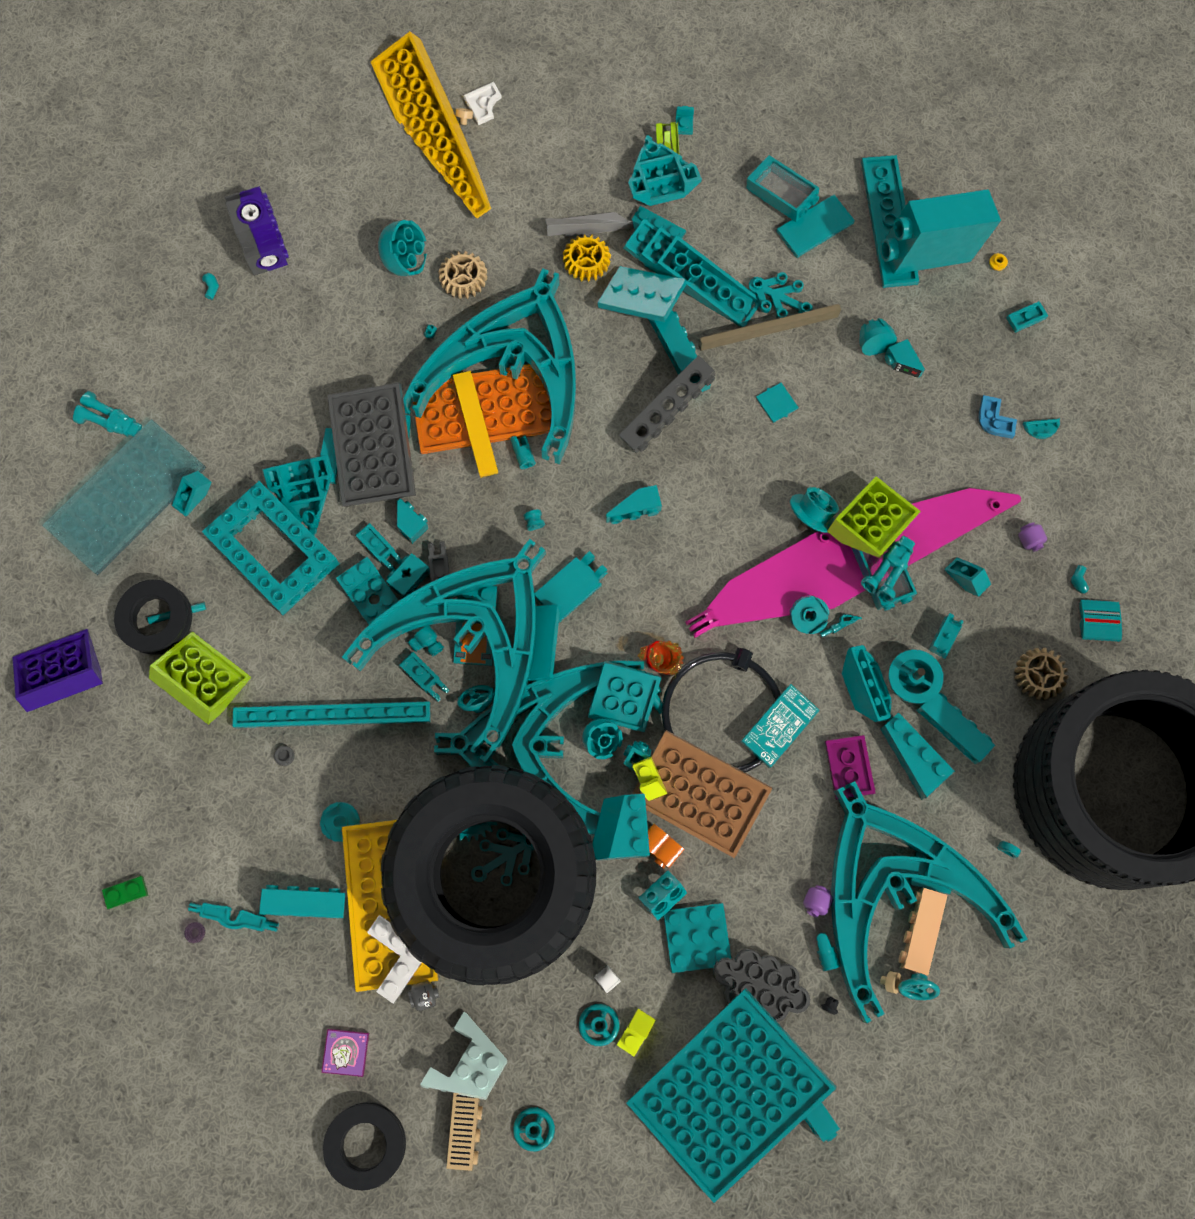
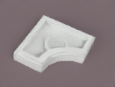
[463,82,502,125]

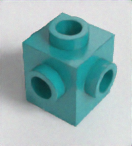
[623,741,652,771]

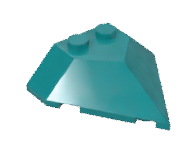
[628,135,702,206]
[262,455,333,536]

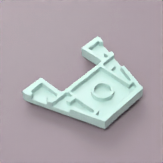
[420,1012,507,1100]

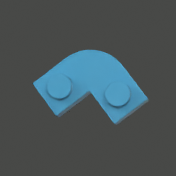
[978,395,1017,439]

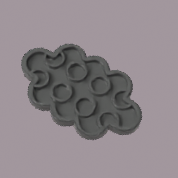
[713,949,810,1022]

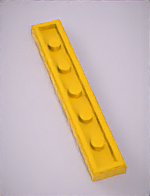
[453,371,498,478]

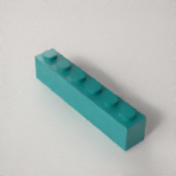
[648,310,711,392]

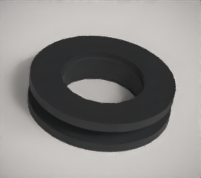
[114,580,192,655]
[323,1102,406,1191]

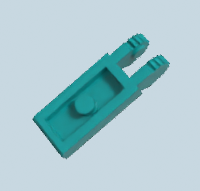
[355,523,402,572]
[399,652,450,702]

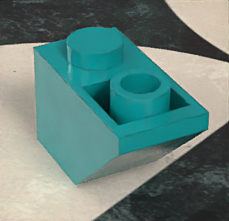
[397,498,429,544]

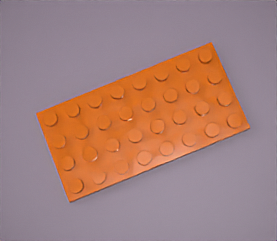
[413,364,552,454]

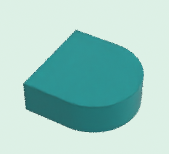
[997,841,1021,858]

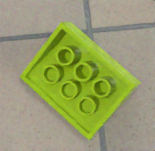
[828,476,921,558]
[149,632,251,725]

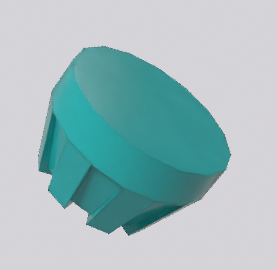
[859,318,897,356]

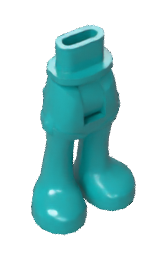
[73,391,142,438]
[861,536,915,602]

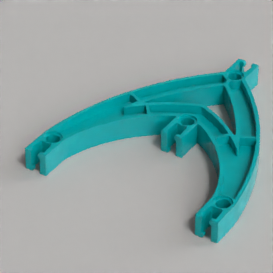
[403,268,576,464]
[342,539,546,764]
[434,661,644,836]
[831,781,1028,1023]

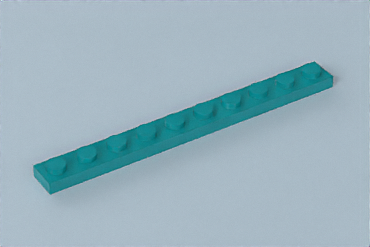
[233,702,431,728]

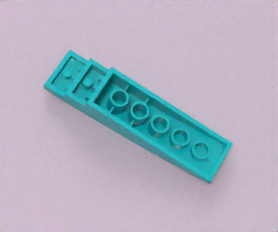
[623,219,760,327]

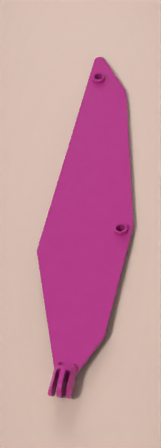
[685,488,1021,638]

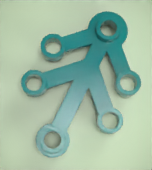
[749,272,813,319]
[471,828,535,886]

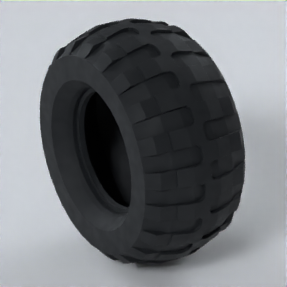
[380,765,597,986]

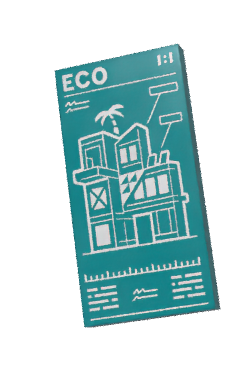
[740,684,820,768]

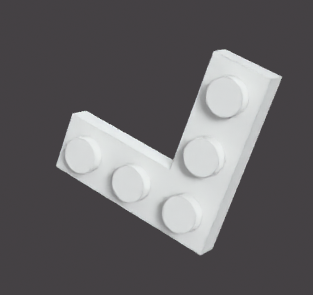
[367,915,422,1004]

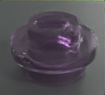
[184,922,206,943]

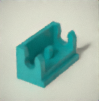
[928,613,963,659]

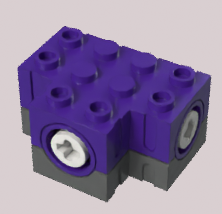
[225,186,289,276]

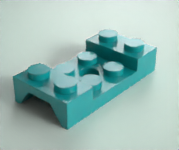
[336,556,399,625]

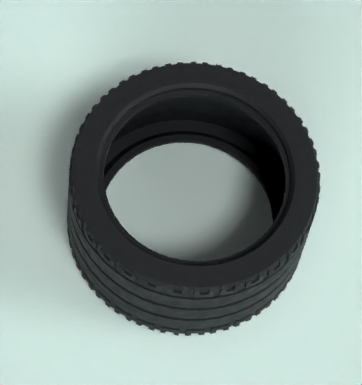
[1013,669,1195,890]

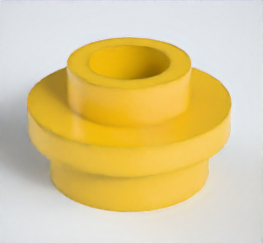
[989,253,1008,271]

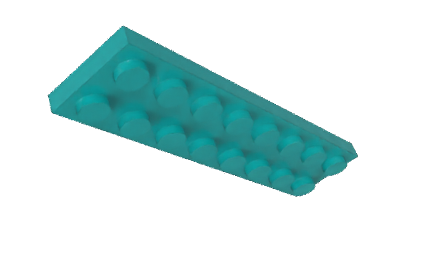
[861,155,920,288]

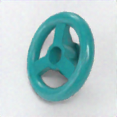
[457,685,495,713]
[898,973,940,1000]
[578,1003,620,1046]
[513,1107,555,1152]

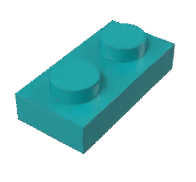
[1006,301,1048,333]

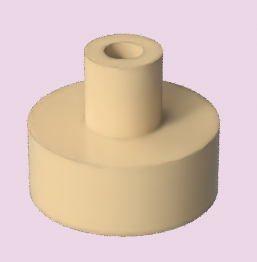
[455,108,473,125]
[880,971,902,994]

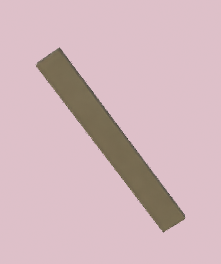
[699,304,841,351]

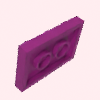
[825,735,876,800]

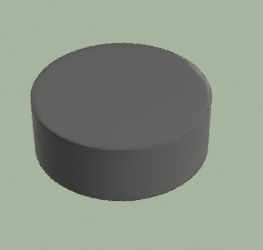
[274,746,295,766]

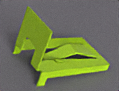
[655,122,679,154]

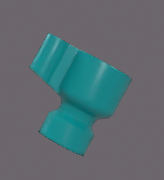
[408,625,444,657]

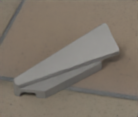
[545,212,633,237]

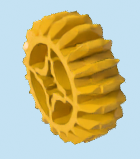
[563,234,611,282]

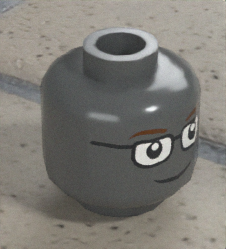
[408,981,440,1011]

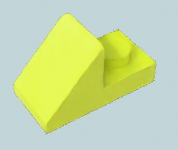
[633,757,667,801]
[617,1009,655,1056]

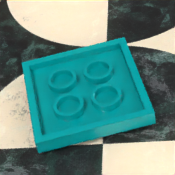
[588,661,661,732]
[664,903,732,973]

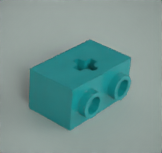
[386,553,430,598]

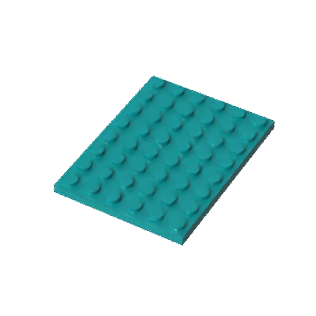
[626,988,837,1203]

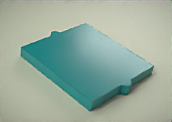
[756,383,799,423]

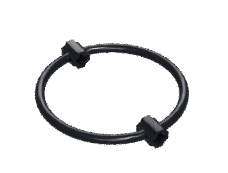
[662,648,781,773]

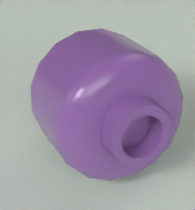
[1018,522,1047,552]
[803,885,833,917]

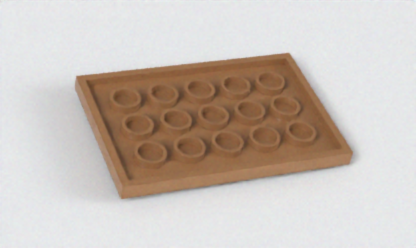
[632,730,772,858]

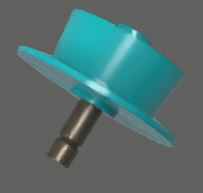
[790,487,839,533]

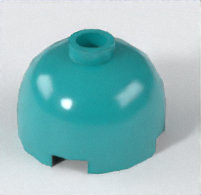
[582,719,623,759]

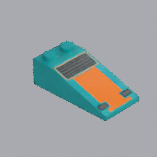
[454,586,499,666]

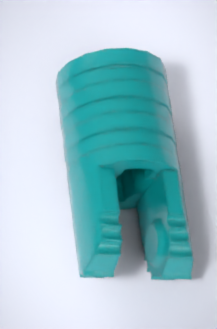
[510,435,536,469]
[816,933,841,972]

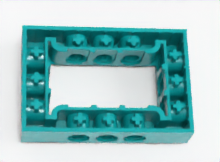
[202,481,340,615]

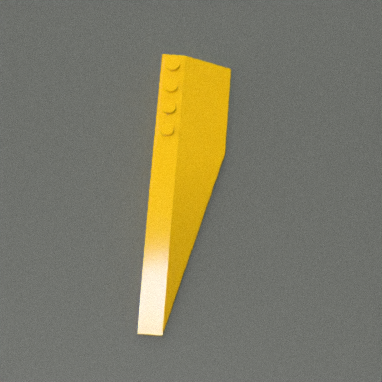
[370,31,491,218]

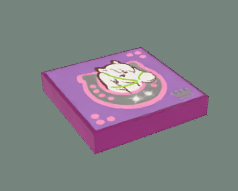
[321,1029,370,1077]

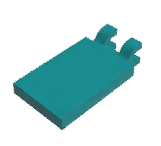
[534,551,608,623]

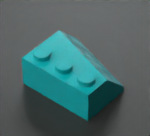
[592,794,650,861]

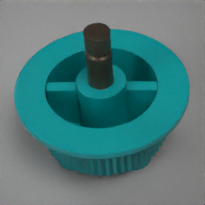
[888,650,943,704]

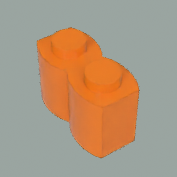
[648,824,685,869]

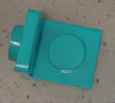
[675,106,694,135]

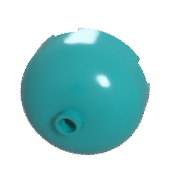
[378,220,427,276]

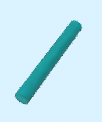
[147,602,207,624]

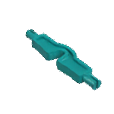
[188,902,279,932]

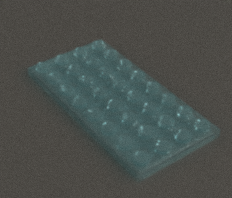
[42,419,206,576]

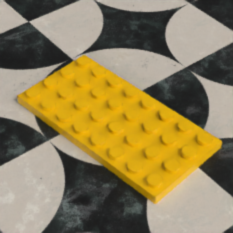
[342,820,439,992]

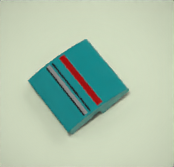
[1079,600,1122,642]

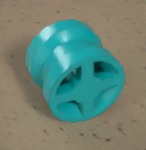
[523,509,545,531]

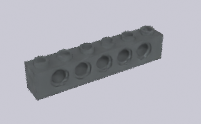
[619,355,715,454]

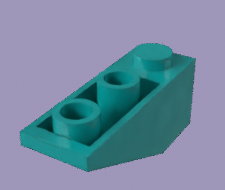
[606,485,662,524]

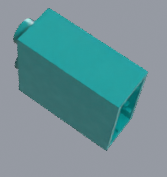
[880,189,1001,274]

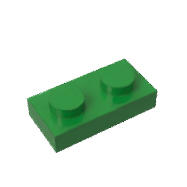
[102,876,149,910]

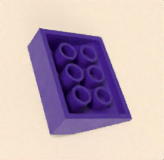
[12,629,103,712]

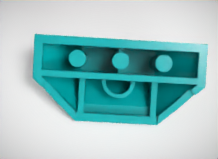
[841,645,892,722]

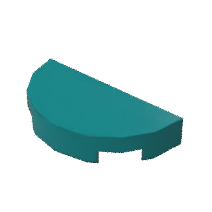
[1023,418,1060,439]

